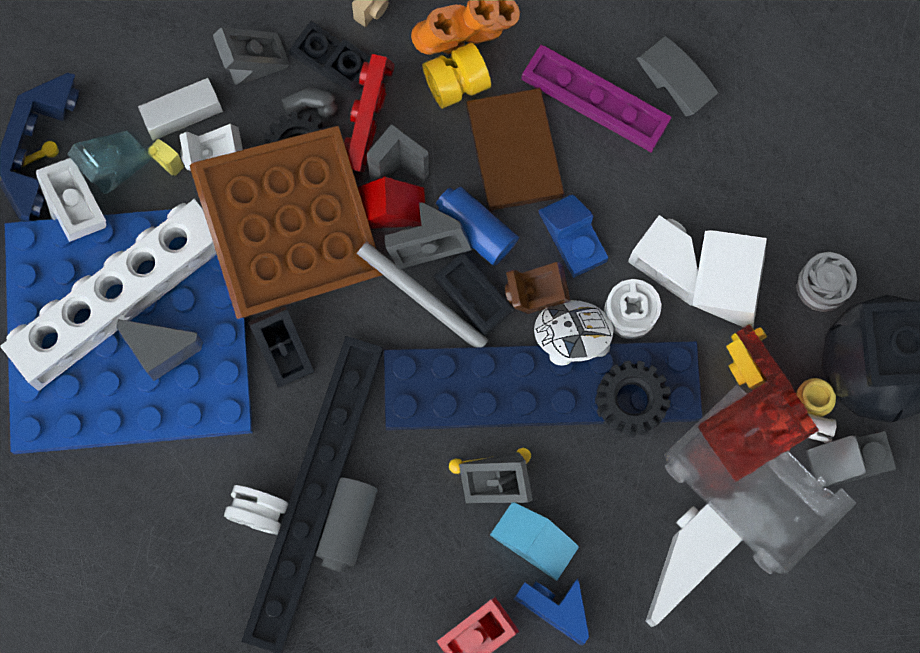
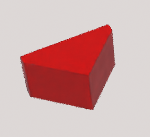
[358,177,425,229]

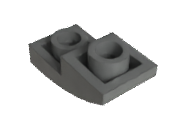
[636,36,718,117]

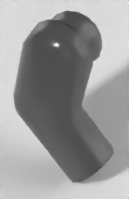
[281,87,338,118]

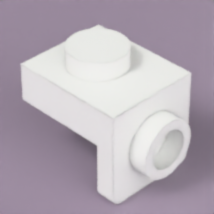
[180,124,243,171]

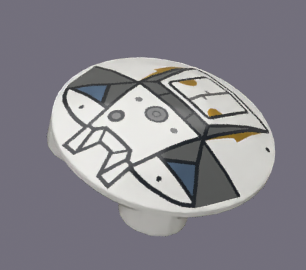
[534,300,613,366]

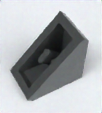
[116,319,203,381]
[459,452,533,503]

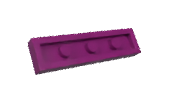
[521,44,672,153]

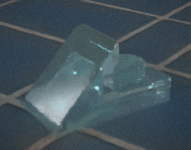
[67,130,151,194]

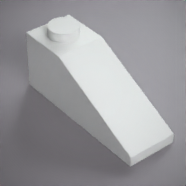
[646,504,743,627]

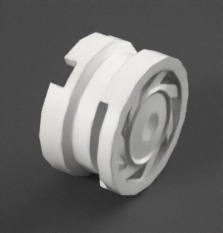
[604,279,662,339]
[223,485,288,535]

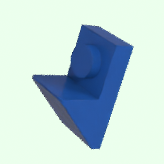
[539,194,608,278]
[514,579,589,645]

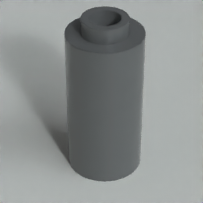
[316,478,378,573]

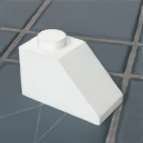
[628,215,698,305]

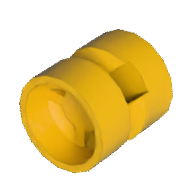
[422,42,491,109]

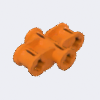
[411,0,520,55]

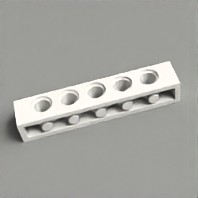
[0,199,217,391]

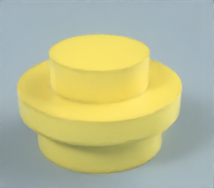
[795,378,836,417]

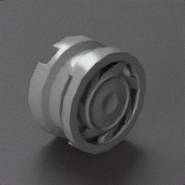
[796,252,857,312]

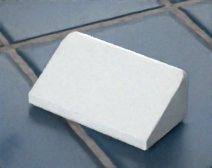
[138,78,223,141]

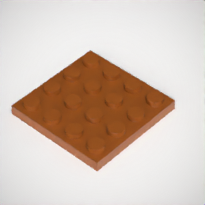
[189,126,383,319]

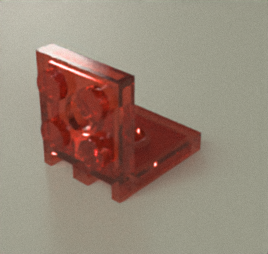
[697,324,819,482]

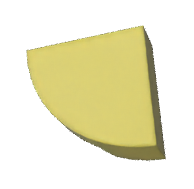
[148,139,184,176]

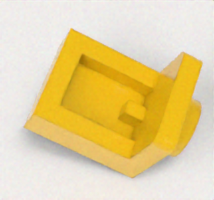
[726,325,767,390]

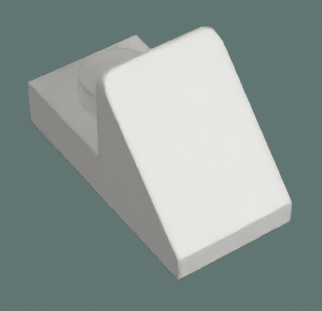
[36,157,106,242]

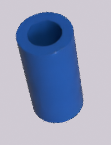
[436,187,519,266]

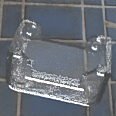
[665,385,856,574]

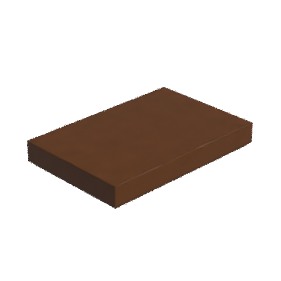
[466,88,564,211]

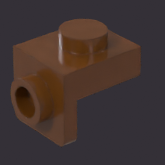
[505,262,571,314]

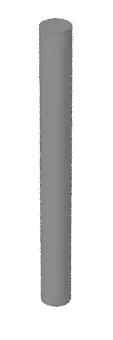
[357,241,488,348]

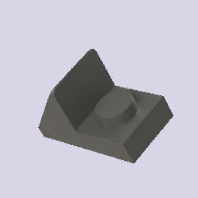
[213,27,290,85]
[385,202,472,269]
[806,431,896,489]

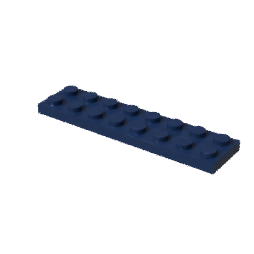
[384,341,702,430]

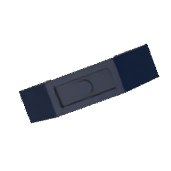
[0,73,80,222]

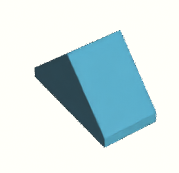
[490,503,579,581]

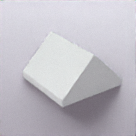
[692,230,767,328]

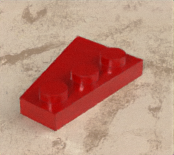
[344,54,395,172]

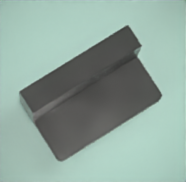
[367,124,429,183]

